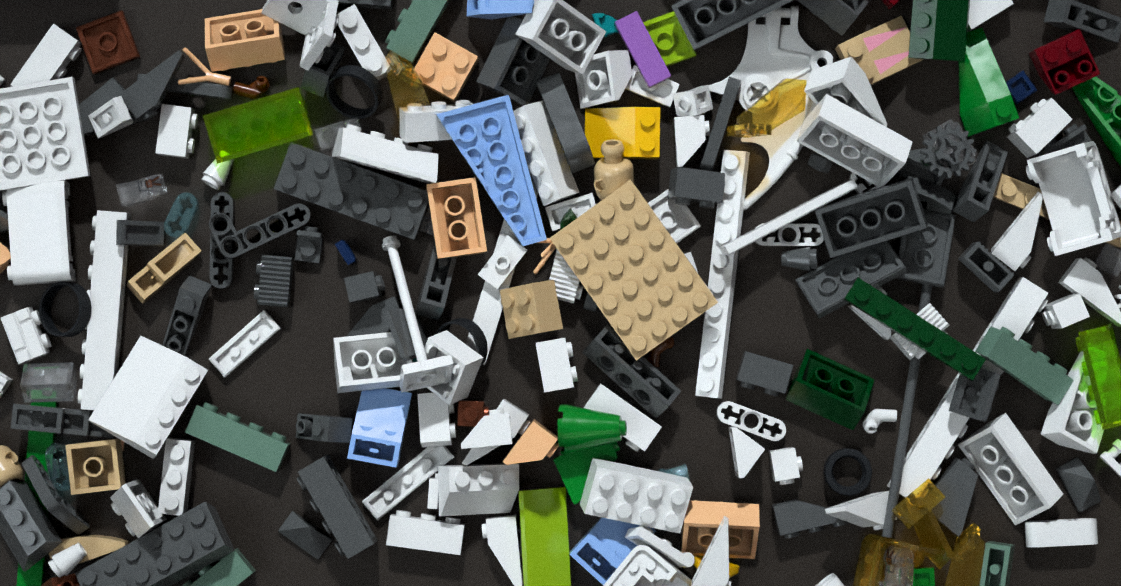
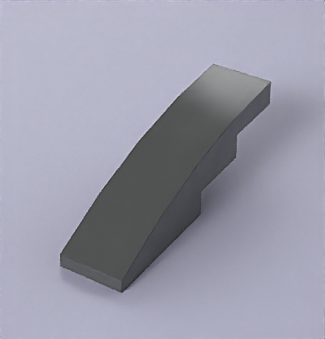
[11,403,116,438]

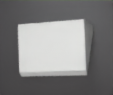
[728,426,765,478]

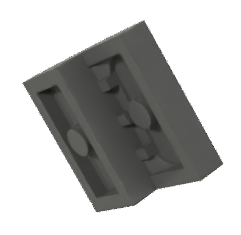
[384,309,427,361]

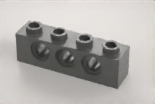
[582,324,681,419]

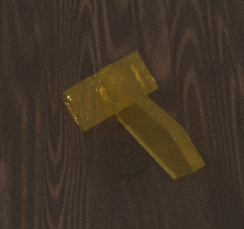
[385,50,431,127]
[727,78,807,138]
[892,478,954,570]
[945,522,985,586]

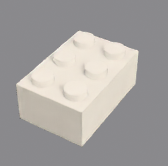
[516,0,606,75]

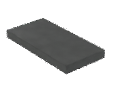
[795,240,907,319]

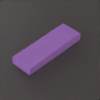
[614,11,671,88]

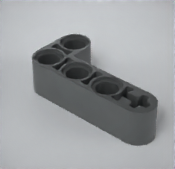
[536,72,595,174]
[208,203,310,259]

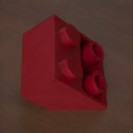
[1029,29,1100,95]

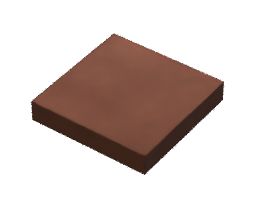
[76,10,140,75]

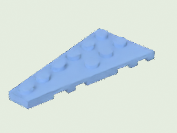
[436,95,547,246]

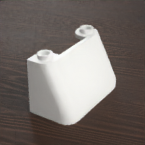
[1026,141,1121,256]
[2,180,76,285]
[603,545,691,586]

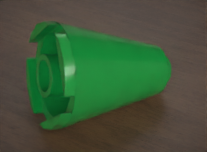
[557,404,627,454]

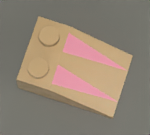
[835,16,923,85]

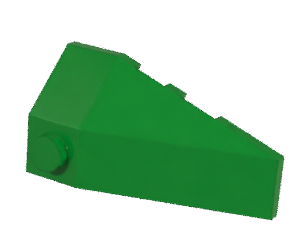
[958,28,1019,137]
[1072,76,1121,166]

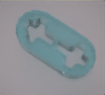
[164,192,199,238]
[45,443,70,491]

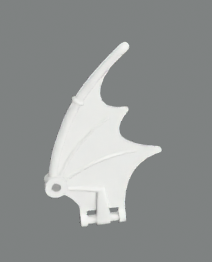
[708,6,833,211]

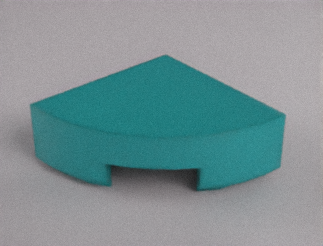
[592,13,618,37]

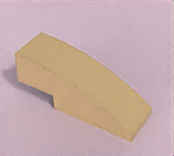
[126,232,202,304]
[49,535,129,563]

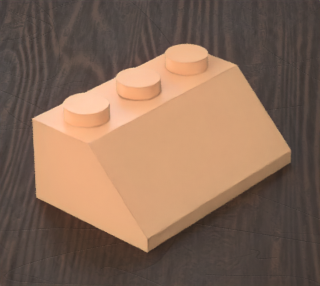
[205,9,285,72]
[426,177,487,259]
[503,419,558,465]
[681,500,760,559]

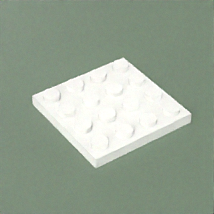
[0,77,90,191]

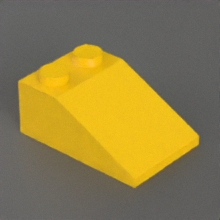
[585,107,660,159]

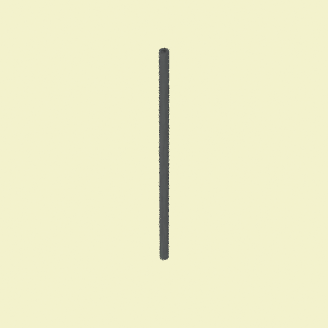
[882,284,932,538]

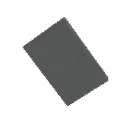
[894,208,956,288]

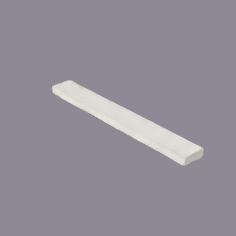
[466,171,538,365]

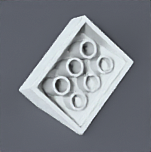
[88,336,208,459]

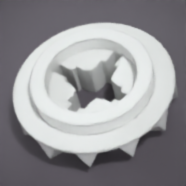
[738,74,778,114]

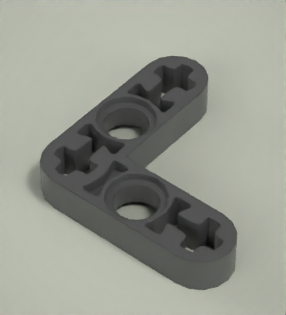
[22,455,90,535]

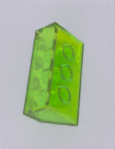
[203,87,313,164]
[1075,322,1121,430]

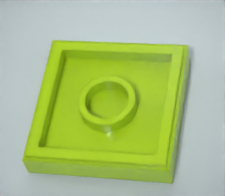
[643,11,696,67]

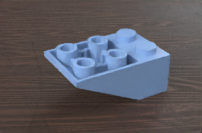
[467,0,534,20]
[347,388,412,468]
[569,517,656,585]

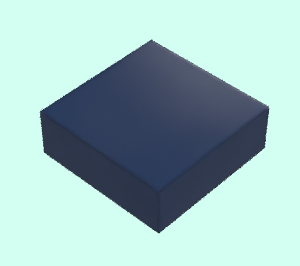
[1006,70,1037,105]
[335,240,358,266]

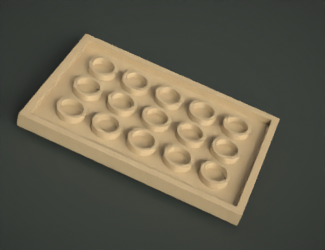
[550,180,718,361]

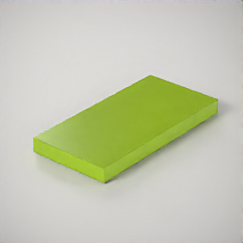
[519,487,571,586]

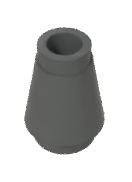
[781,247,817,271]

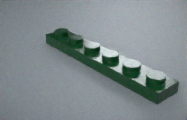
[844,278,986,381]

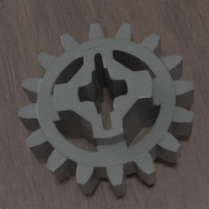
[920,124,976,179]

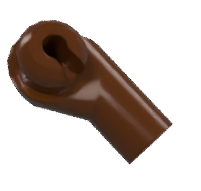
[233,76,269,99]
[648,336,675,367]

